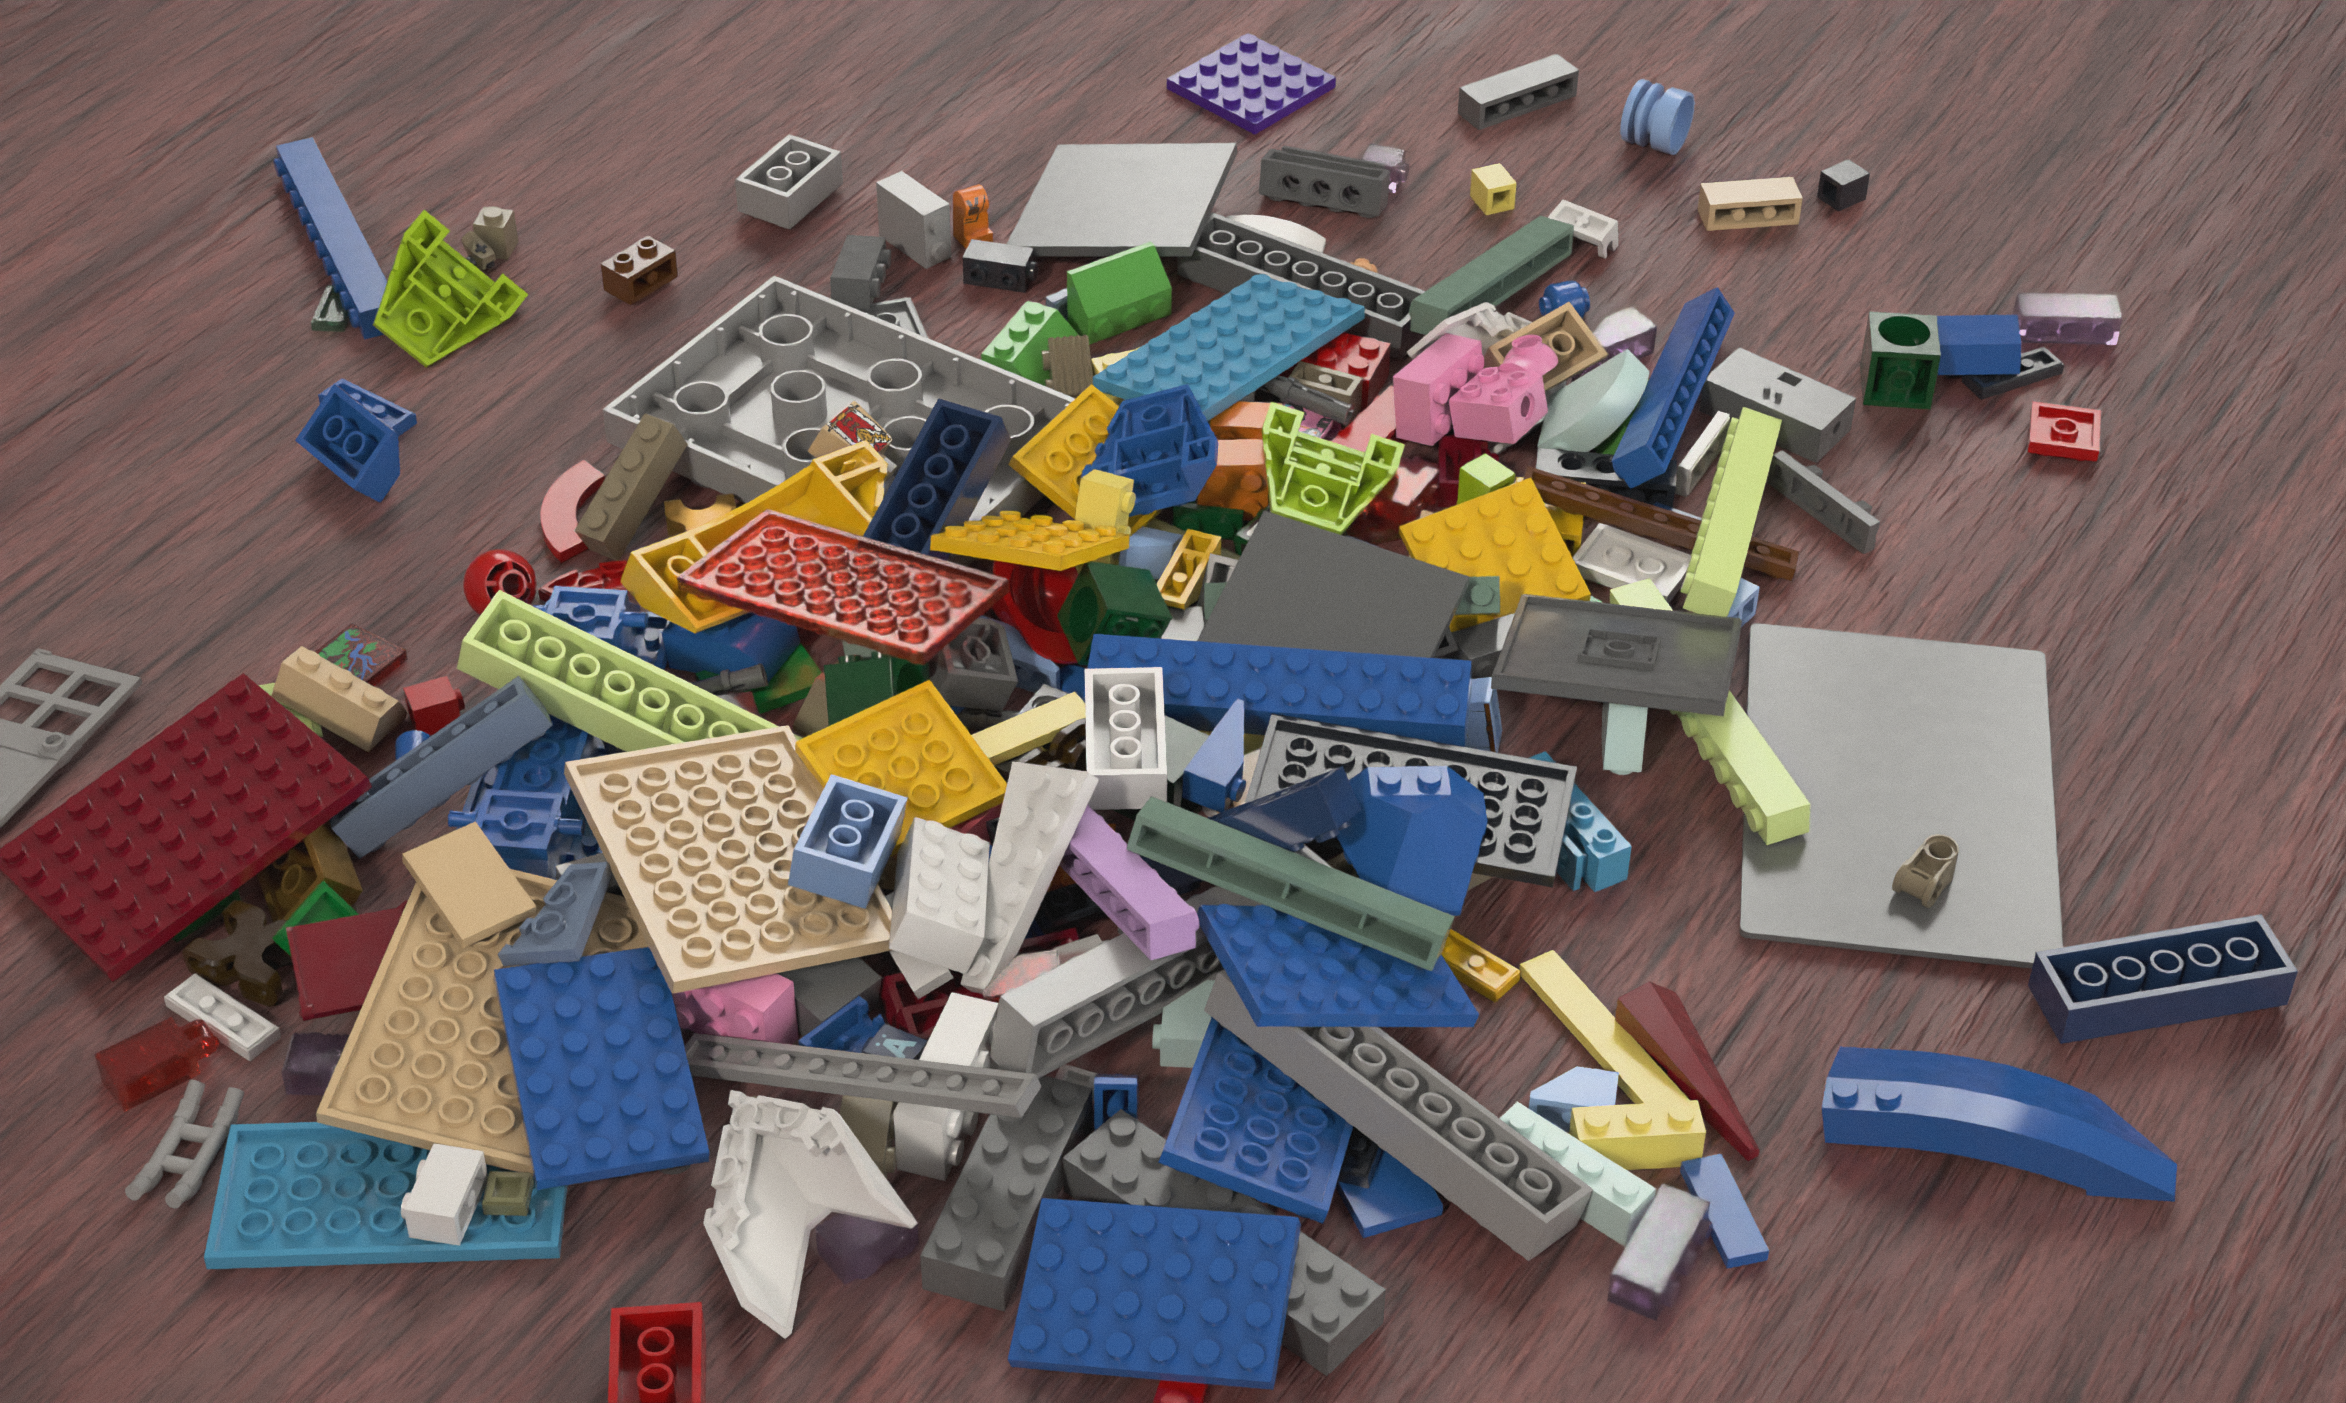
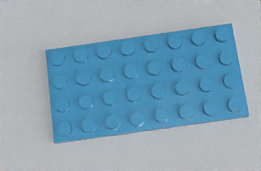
[1093,274,1365,421]
[204,1122,568,1269]

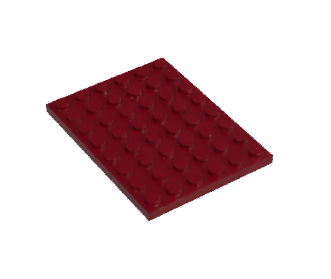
[0,673,372,982]

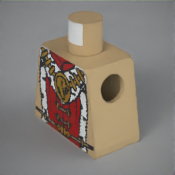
[808,401,898,483]

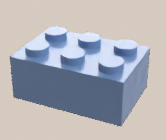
[788,774,908,909]

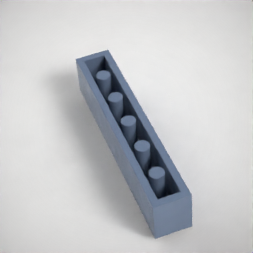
[329,676,553,859]

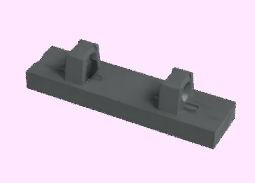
[1767,450,1880,554]

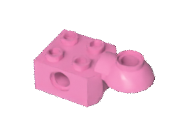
[1448,335,1558,444]

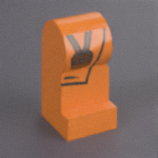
[953,184,993,249]

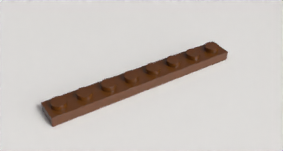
[1523,466,1799,581]

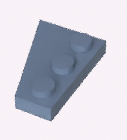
[498,862,613,966]

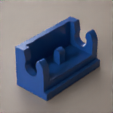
[798,996,885,1053]

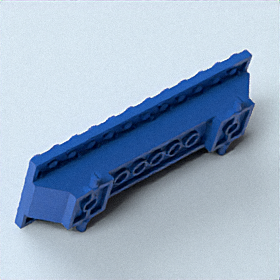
[448,586,671,880]

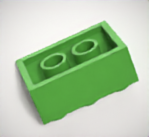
[1067,242,1172,345]
[981,301,1078,386]

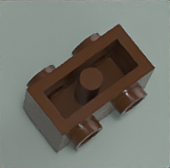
[601,236,678,305]

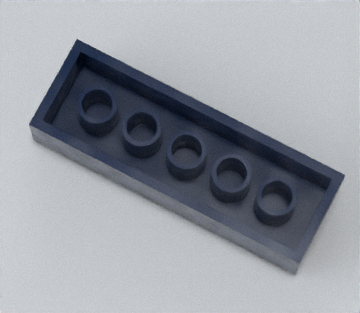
[841,398,1011,617]
[1140,766,1361,895]
[2028,914,2298,1044]

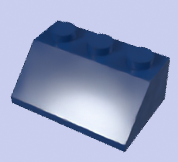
[295,384,400,503]

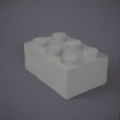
[735,134,843,229]

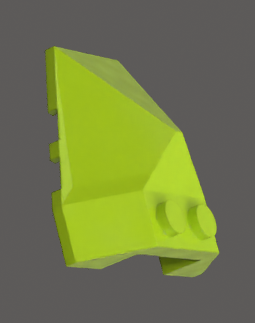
[373,210,528,368]
[1262,402,1405,535]

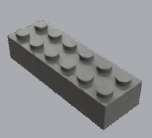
[920,1076,1093,1312]

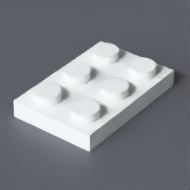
[1572,523,1691,604]

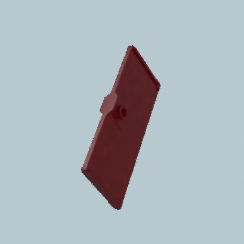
[286,900,408,1021]

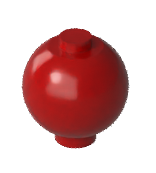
[463,549,537,615]

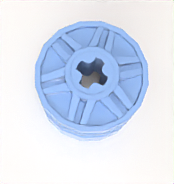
[1620,79,1695,155]

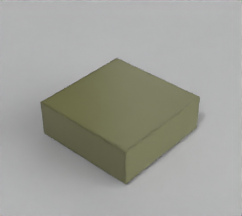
[482,1171,534,1216]

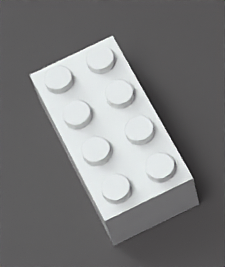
[1085,667,1167,810]
[889,817,990,974]
[893,993,1003,1181]

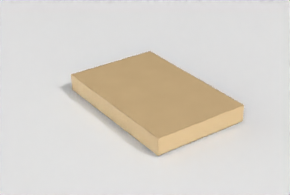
[402,821,536,948]

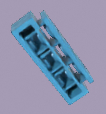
[1529,751,1632,892]

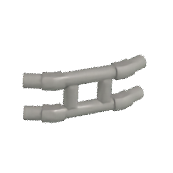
[125,1080,244,1208]

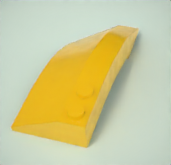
[621,440,888,633]

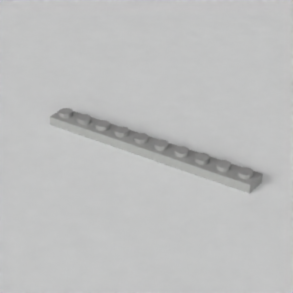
[685,1033,1042,1118]

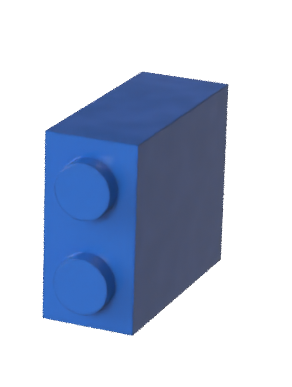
[1937,315,2021,375]

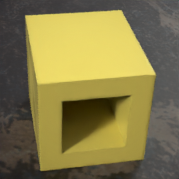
[1470,163,1516,215]

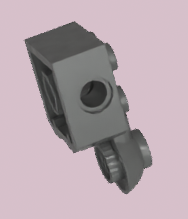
[919,596,1018,712]

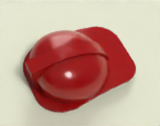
[988,560,1079,664]

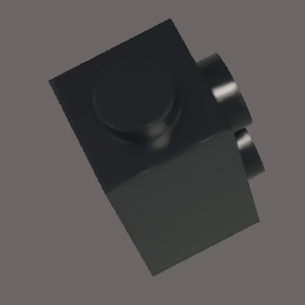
[962,239,1038,293]

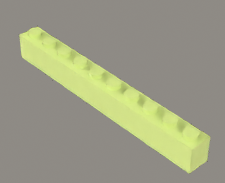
[1680,407,1782,617]
[1610,578,1810,845]

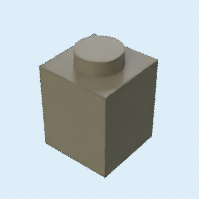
[473,206,518,260]

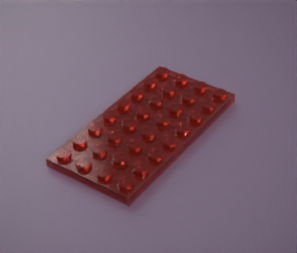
[677,509,1009,665]

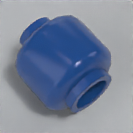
[1539,281,1590,319]

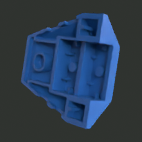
[1081,384,1219,517]
[1333,766,1488,916]

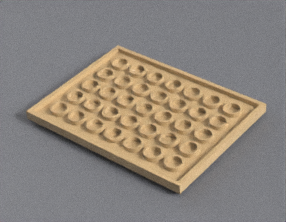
[564,725,892,994]
[316,869,649,1176]

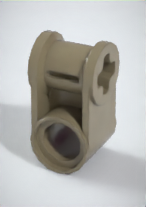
[1892,834,1959,908]

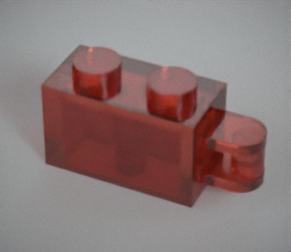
[1367,456,1440,532]
[94,1017,220,1112]

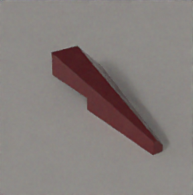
[1438,428,1499,508]
[879,928,1079,1040]
[1615,981,1760,1161]

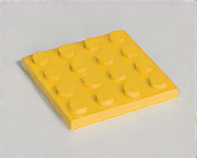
[1008,384,1164,537]
[1399,477,1591,632]
[930,511,1130,571]
[795,680,1007,857]

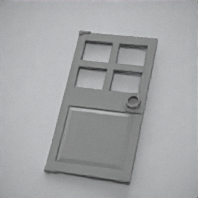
[0,648,142,828]

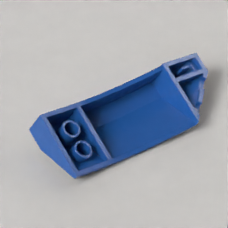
[1822,1046,2177,1202]

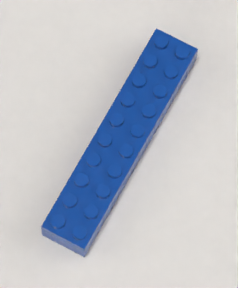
[1083,634,1472,747]

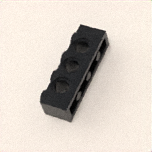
[1536,448,1677,508]

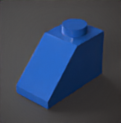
[1094,1074,1139,1130]

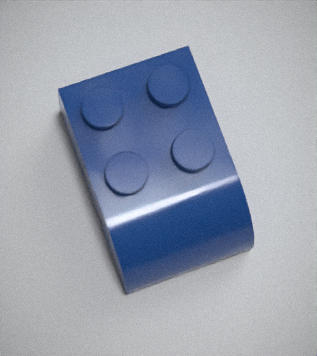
[661,604,800,684]

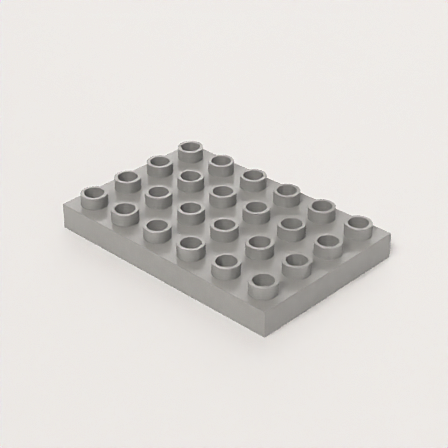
[603,276,1075,590]

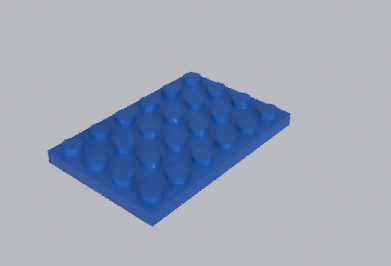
[1197,904,1479,1027]
[494,947,709,1190]
[1158,1017,1353,1224]
[1008,1198,1301,1390]

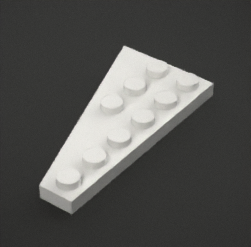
[961,762,1099,997]

